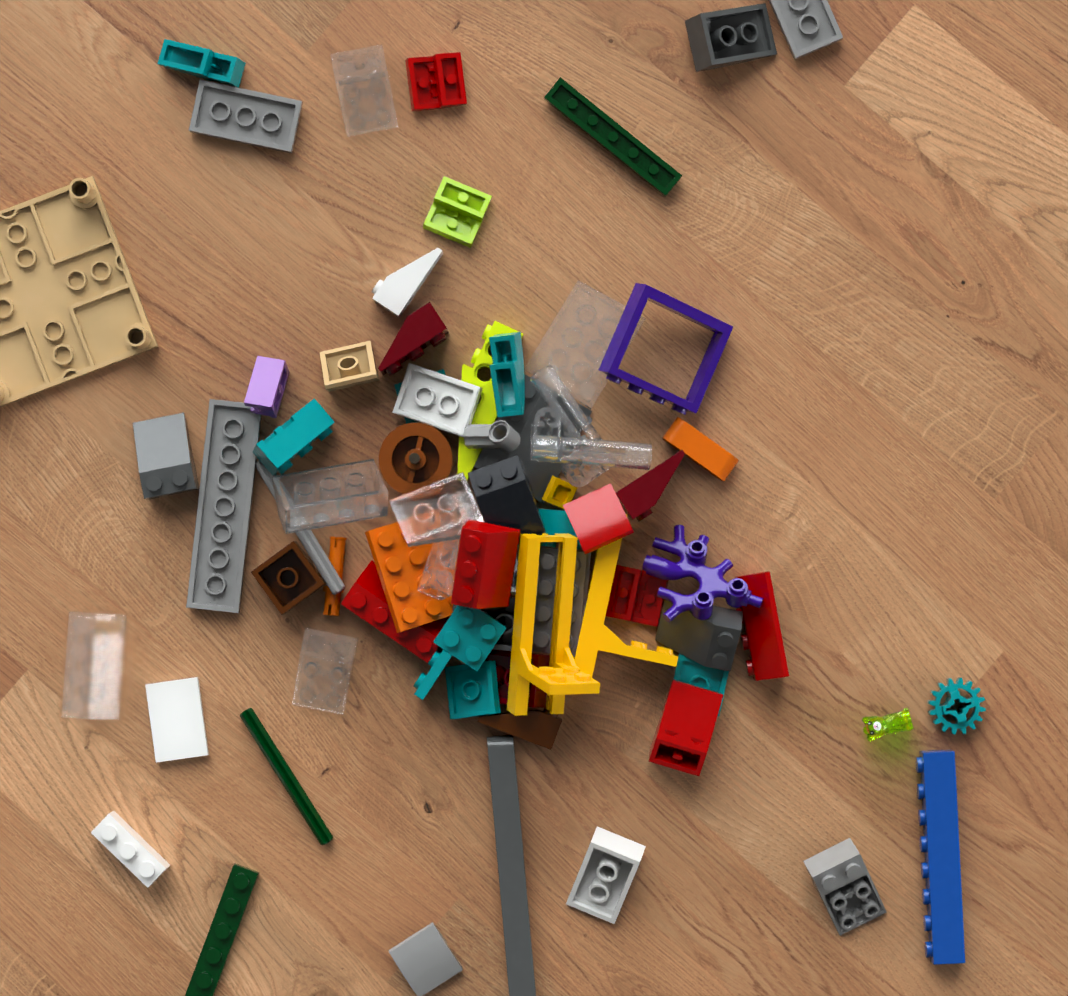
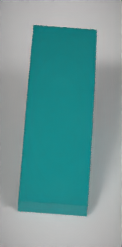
[157,39,246,88]
[489,332,525,417]

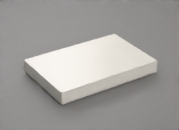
[392,363,483,437]
[145,677,209,763]

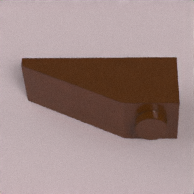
[477,708,562,750]

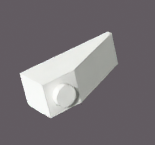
[372,248,443,318]

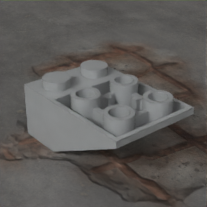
[803,838,887,935]

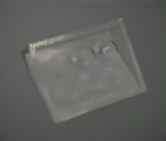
[524,281,646,410]

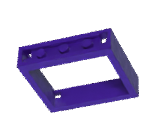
[599,283,733,415]

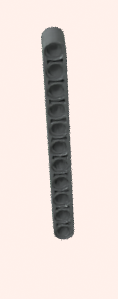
[487,735,536,996]

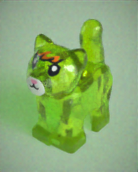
[862,708,914,741]

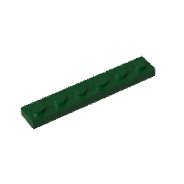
[544,77,682,197]
[185,863,259,996]

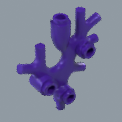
[642,525,763,622]

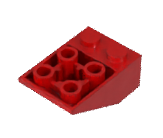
[649,680,723,776]

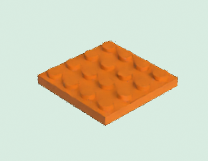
[365,502,468,633]

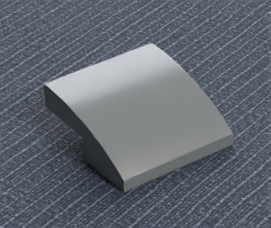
[388,922,463,996]

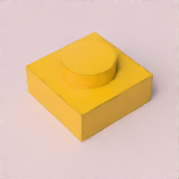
[542,475,578,509]

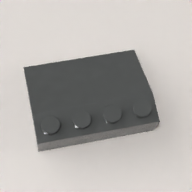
[474,375,592,504]

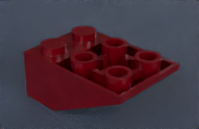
[378,302,449,376]

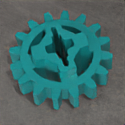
[927,677,986,735]

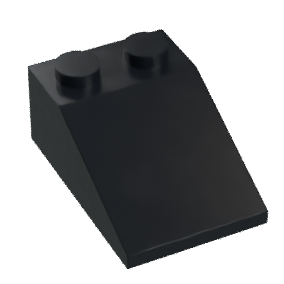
[468,455,546,546]

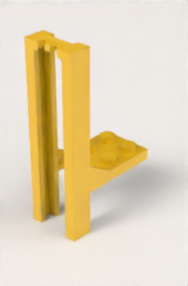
[574,515,678,678]
[507,533,600,716]

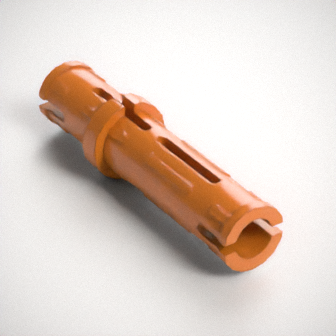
[323,536,347,616]

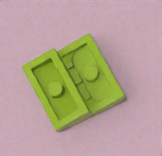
[423,176,492,248]

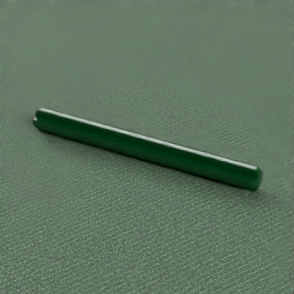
[240,708,333,846]

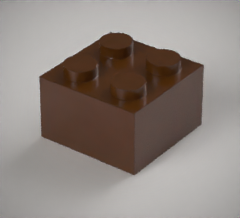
[251,541,326,615]

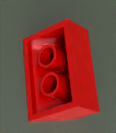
[451,519,521,609]

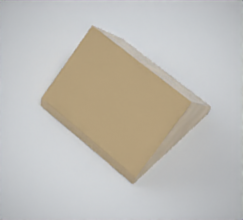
[320,341,379,392]

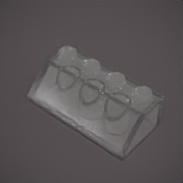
[272,459,388,534]
[61,611,127,719]

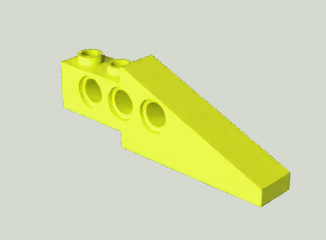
[457,321,523,482]

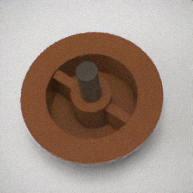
[379,422,453,496]

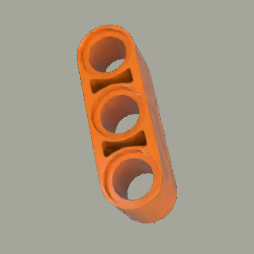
[662,417,739,482]

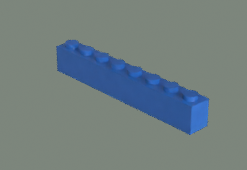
[915,749,965,965]

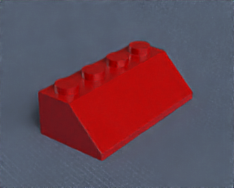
[341,560,450,663]
[735,571,789,681]

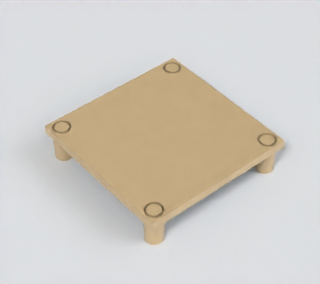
[0,176,158,408]

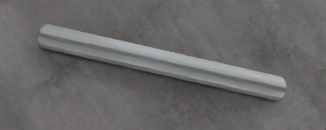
[255,461,345,595]

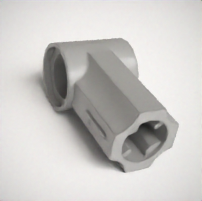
[463,420,520,452]

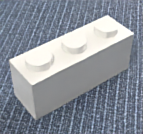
[91,811,170,888]

